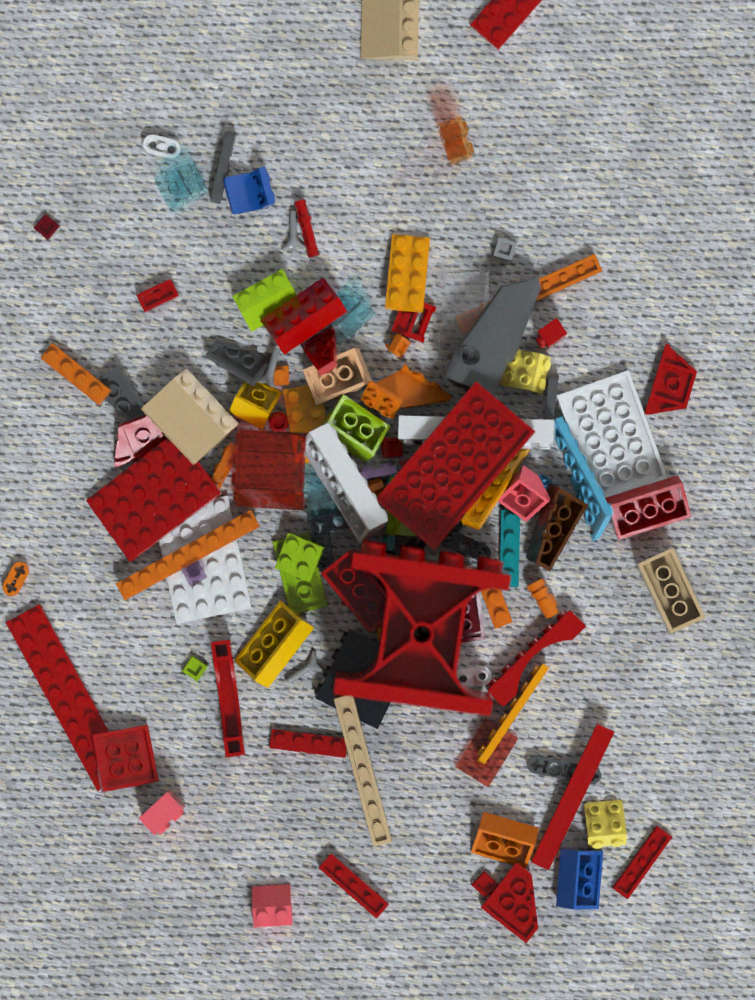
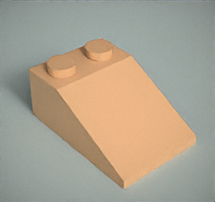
[303,348,372,405]

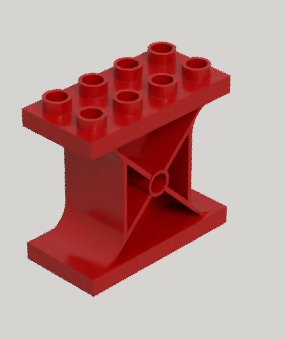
[334,540,511,716]

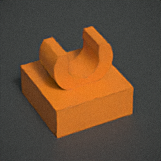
[385,334,411,359]

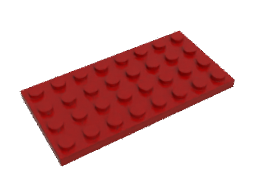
[377,382,536,551]

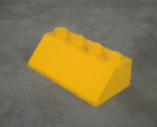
[234,600,315,688]

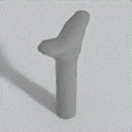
[282,211,306,251]
[258,347,280,387]
[285,651,324,684]

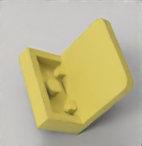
[500,350,551,395]
[584,800,627,849]

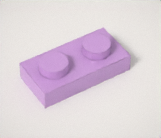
[359,463,397,480]

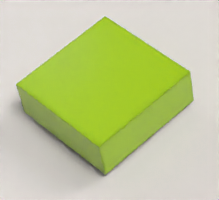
[182,655,208,682]

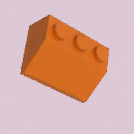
[471,812,539,868]

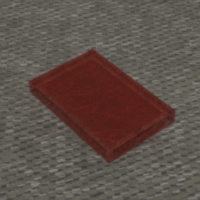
[456,718,518,787]

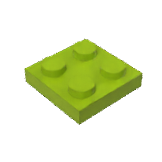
[275,532,325,583]

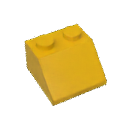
[229,382,283,430]

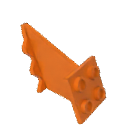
[360,364,452,420]

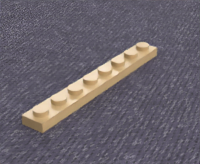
[334,696,392,847]

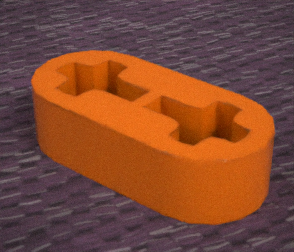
[3,562,30,596]

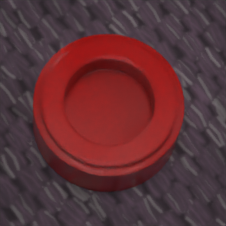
[269,412,288,432]

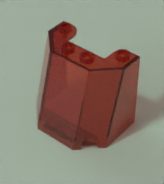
[232,429,309,511]

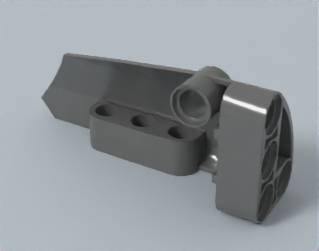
[441,277,541,397]

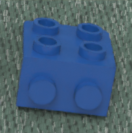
[223,167,275,215]

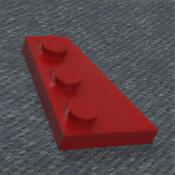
[300,325,337,376]

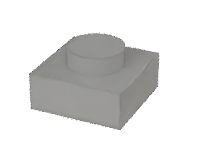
[493,237,517,262]

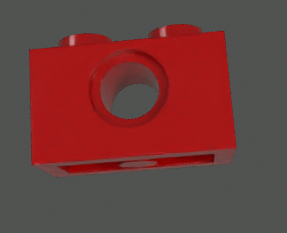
[535,318,568,350]

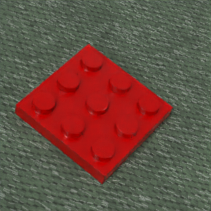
[91,725,159,793]

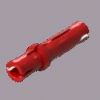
[294,199,320,258]

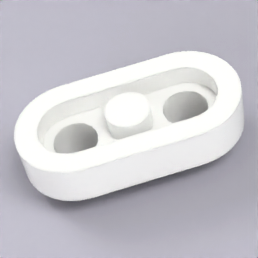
[143,135,181,159]
[457,666,492,688]

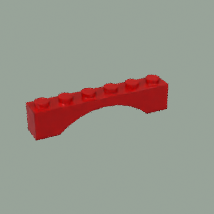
[487,610,586,707]
[211,640,246,758]

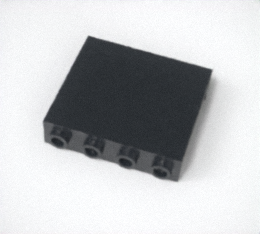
[314,629,391,729]

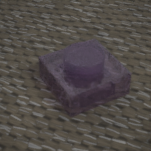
[181,560,208,587]

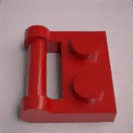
[391,302,437,343]

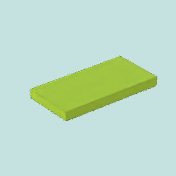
[272,532,328,614]

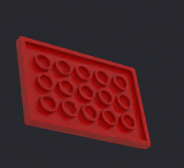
[86,438,222,562]

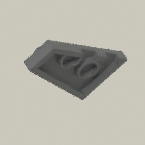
[206,341,271,387]
[99,365,146,421]

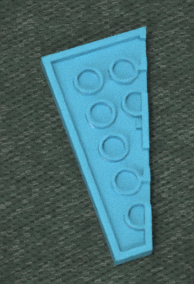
[554,417,613,541]

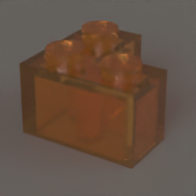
[438,116,474,166]

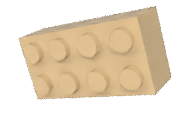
[636,548,706,634]

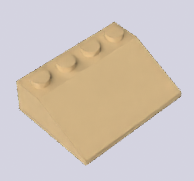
[361,0,419,60]
[141,368,239,465]

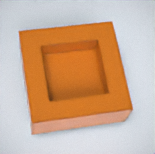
[274,366,289,386]

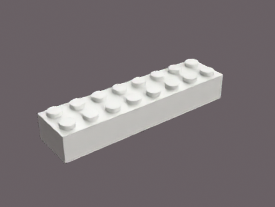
[398,415,556,450]

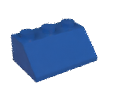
[556,848,603,910]

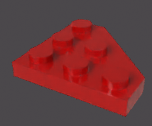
[481,861,538,943]

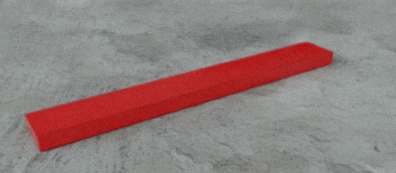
[531,723,615,870]

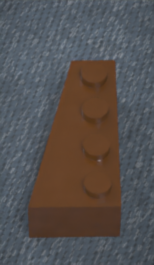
[526,483,588,572]

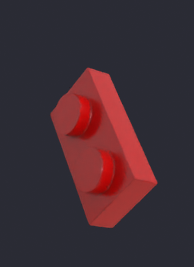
[136,279,179,313]

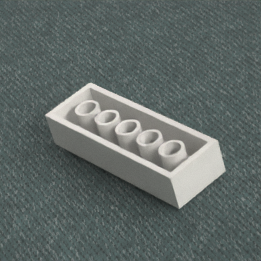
[301,423,388,543]

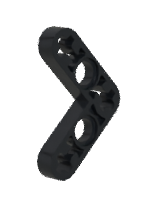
[310,512,351,570]
[442,520,491,561]

